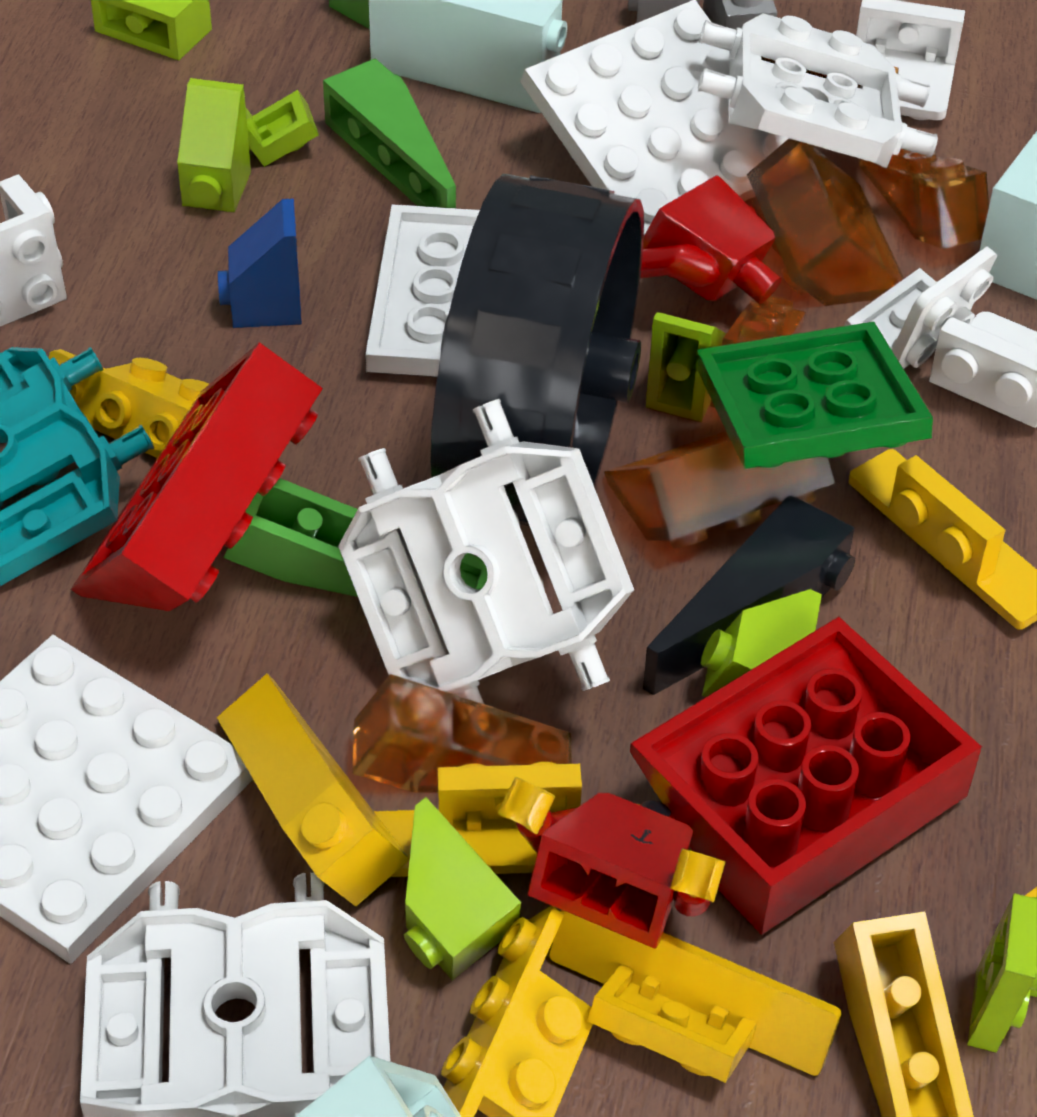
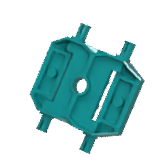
[0,347,154,586]

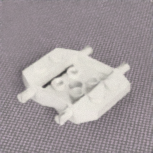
[698,13,938,168]
[338,399,634,734]
[80,872,390,1117]

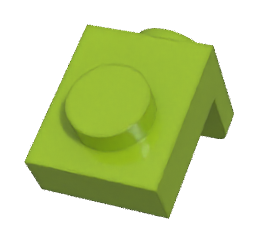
[246,90,319,167]

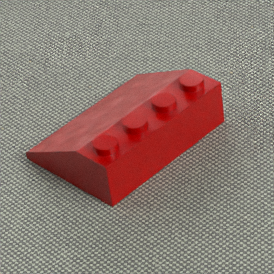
[70,342,323,611]
[630,616,982,935]

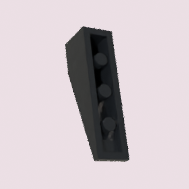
[643,494,855,695]

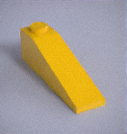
[216,673,410,906]
[834,911,974,1117]

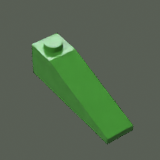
[323,58,456,209]
[223,478,488,597]

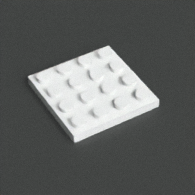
[520,0,812,235]
[365,204,480,376]
[0,634,253,964]

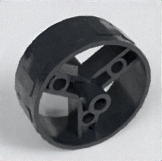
[430,174,644,526]

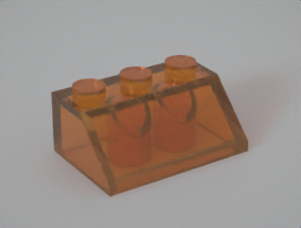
[747,138,904,306]
[604,431,835,549]

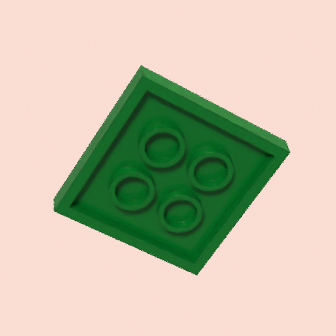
[697,321,933,469]

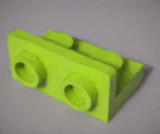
[967,893,1037,1053]

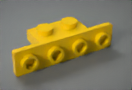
[49,349,209,458]
[848,449,1037,630]
[374,762,640,877]
[441,905,593,1117]
[549,910,841,1083]

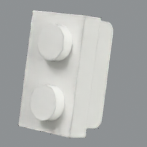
[856,0,965,120]
[0,174,67,327]
[844,247,997,369]
[929,312,1037,428]

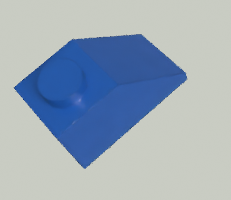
[218,199,302,328]

